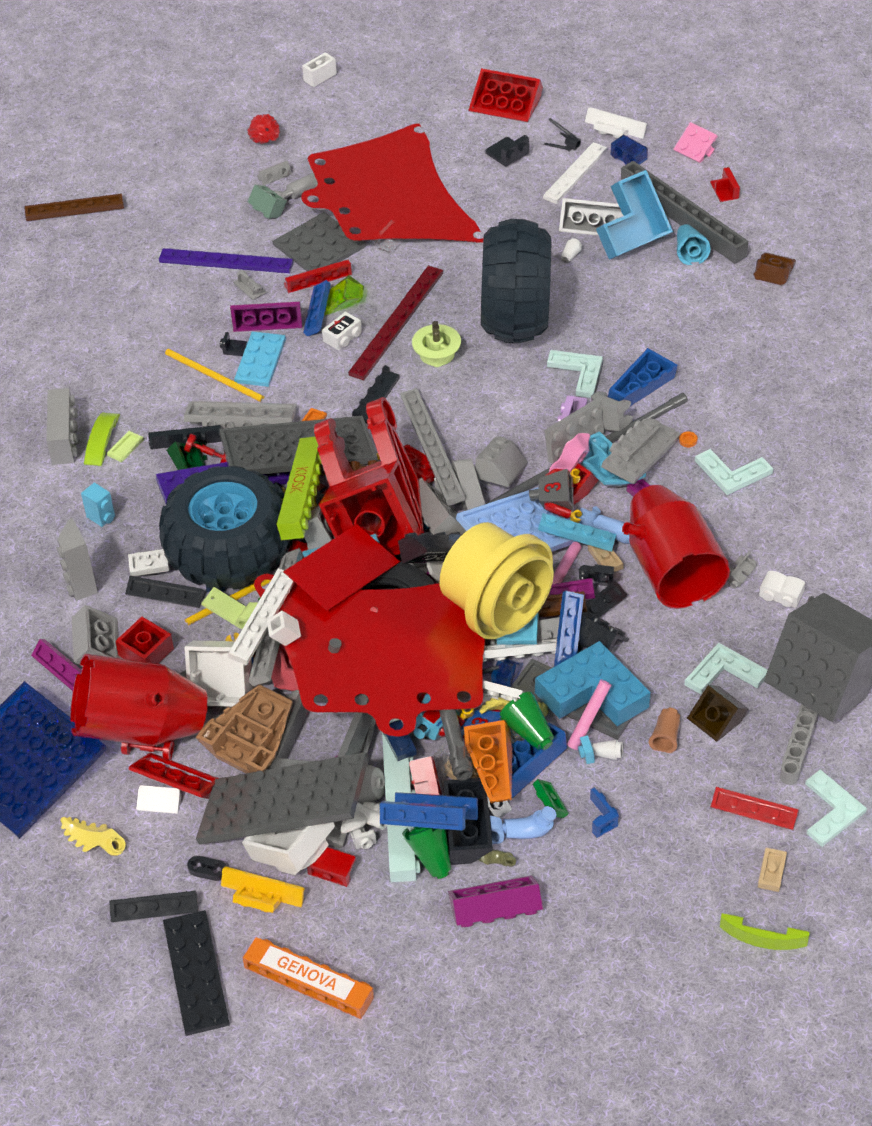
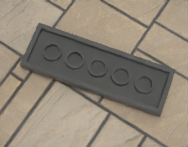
[511,659,633,740]

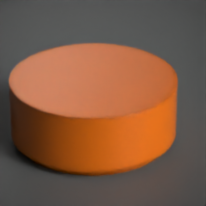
[679,431,698,448]

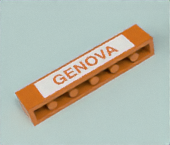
[243,937,374,1019]

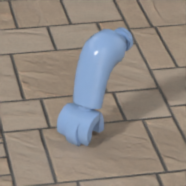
[577,506,630,544]
[489,806,556,844]

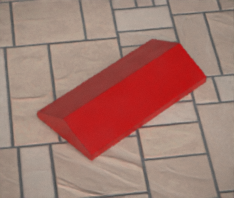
[128,752,219,799]

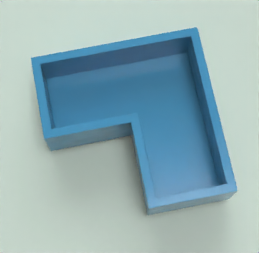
[596,170,673,259]
[535,641,651,726]

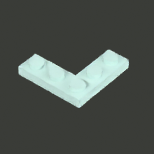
[547,350,603,398]
[695,449,773,495]
[684,643,767,694]
[805,769,867,847]

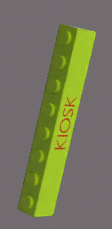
[277,437,322,540]

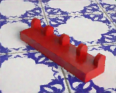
[284,259,352,293]
[710,787,799,830]

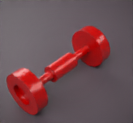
[184,434,227,463]
[121,741,174,761]

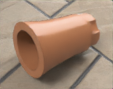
[649,707,680,753]

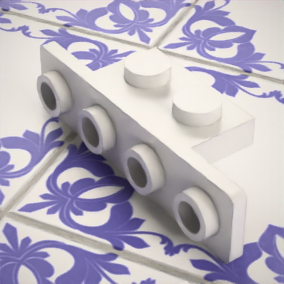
[585,107,647,139]

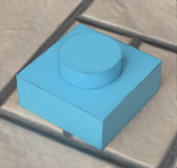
[578,735,595,764]

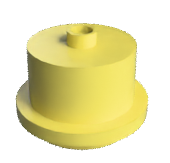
[439,522,554,639]

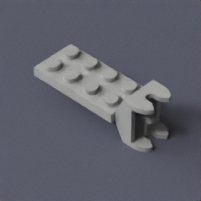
[544,391,633,464]

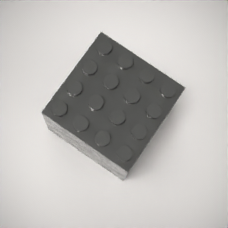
[763,593,872,722]

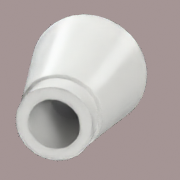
[560,238,582,263]
[592,740,623,760]

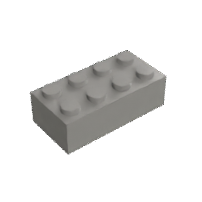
[46,388,78,465]

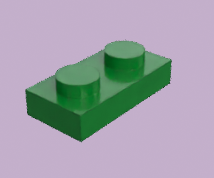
[532,779,569,818]

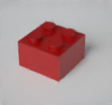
[115,616,174,664]

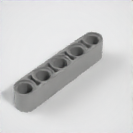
[452,458,485,511]
[780,704,819,785]

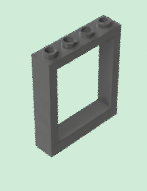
[267,693,373,770]

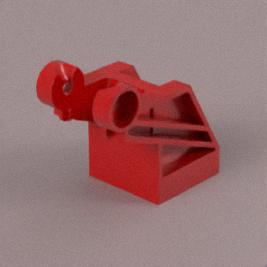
[314,397,424,556]

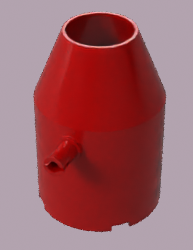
[622,485,730,609]
[70,654,207,746]

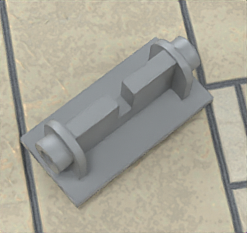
[257,160,292,185]
[233,270,267,300]
[727,551,756,589]

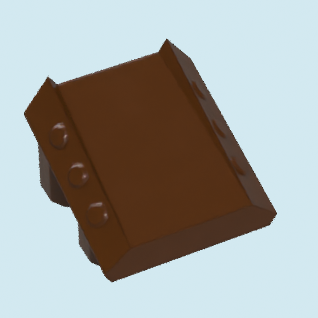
[753,252,796,286]

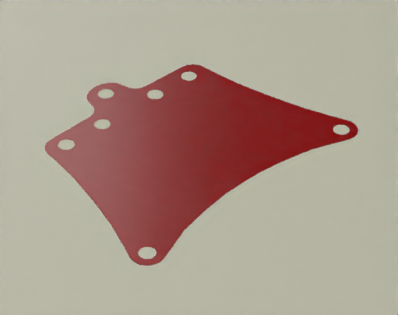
[301,123,483,243]
[254,574,485,737]

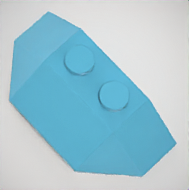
[581,432,646,486]

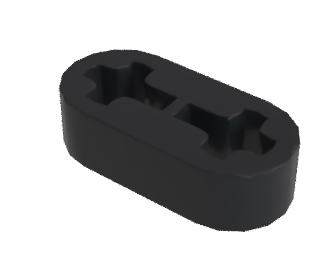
[187,856,226,881]

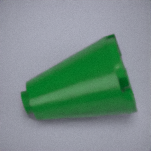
[499,692,554,750]
[402,827,451,879]

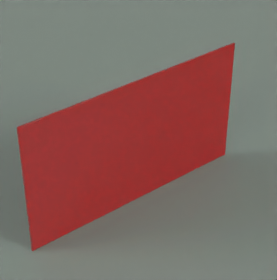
[283,524,400,611]

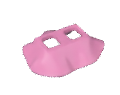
[549,433,590,472]

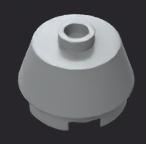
[358,765,385,805]

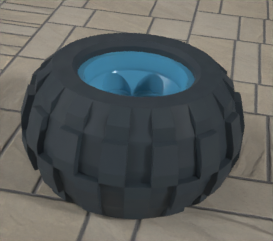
[481,219,552,343]
[159,466,292,590]

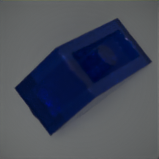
[491,659,523,687]

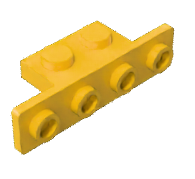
[221,866,304,913]

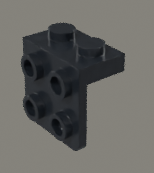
[485,135,529,167]
[579,616,629,652]

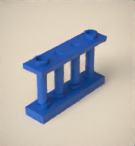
[380,792,478,830]

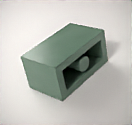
[247,184,287,219]

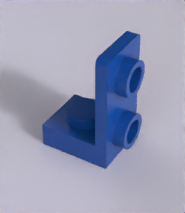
[590,787,619,838]

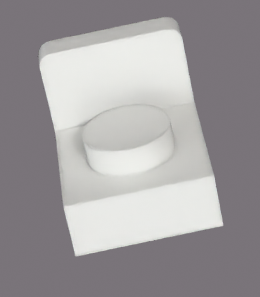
[350,826,376,849]

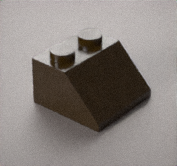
[687,685,749,742]

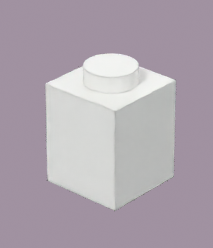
[267,611,301,646]

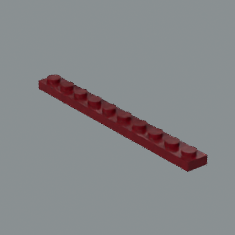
[348,265,443,381]

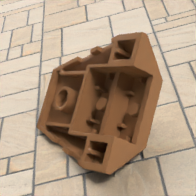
[196,684,293,774]

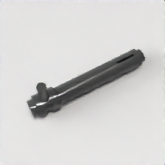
[439,709,473,781]

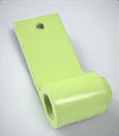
[201,587,258,629]

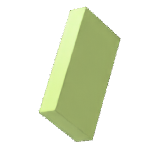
[107,431,144,462]

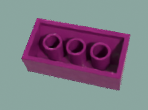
[230,301,302,332]
[448,875,543,927]

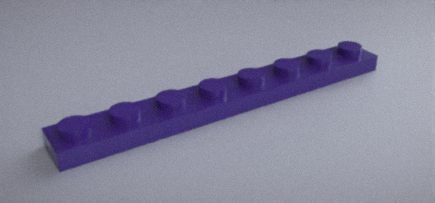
[159,248,293,274]

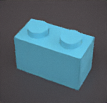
[81,482,115,527]

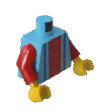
[414,692,474,740]

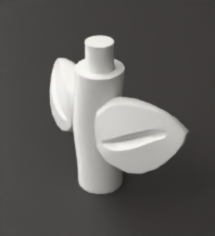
[341,802,388,833]

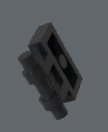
[579,564,614,586]

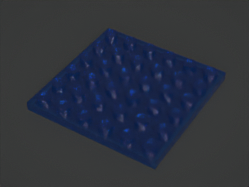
[0,681,108,839]

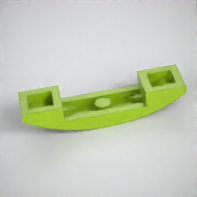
[84,412,120,466]
[720,913,810,950]

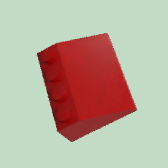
[468,68,543,122]

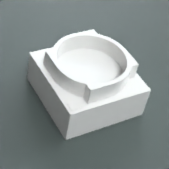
[185,641,253,707]
[242,822,335,875]

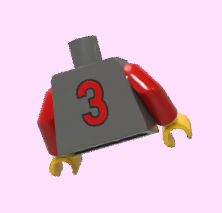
[529,468,582,523]

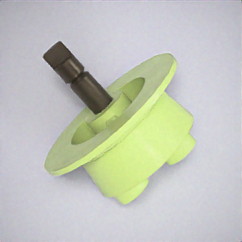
[412,321,461,367]

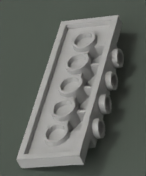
[184,401,297,429]
[601,417,681,484]

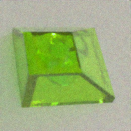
[324,275,364,316]

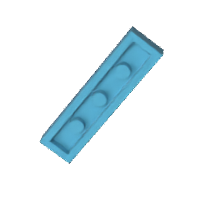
[538,513,616,552]

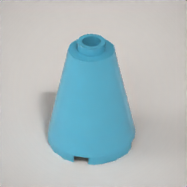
[677,224,710,265]

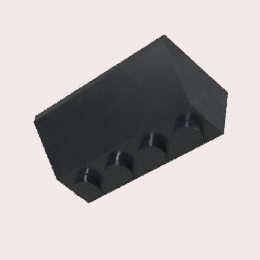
[398,532,463,564]
[443,778,493,865]

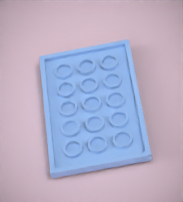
[456,487,577,551]

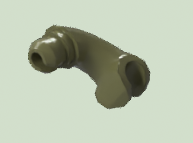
[478,849,516,867]

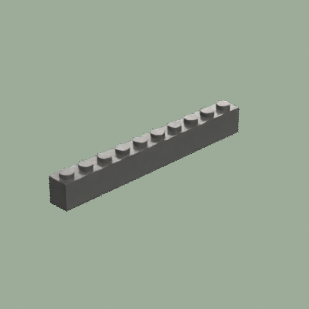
[621,161,748,264]

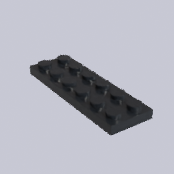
[163,910,230,1036]

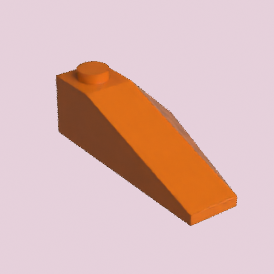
[464,720,512,803]

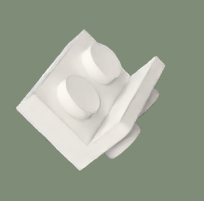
[128,549,169,576]
[483,681,524,702]

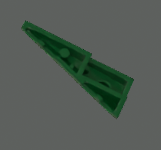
[166,441,208,470]

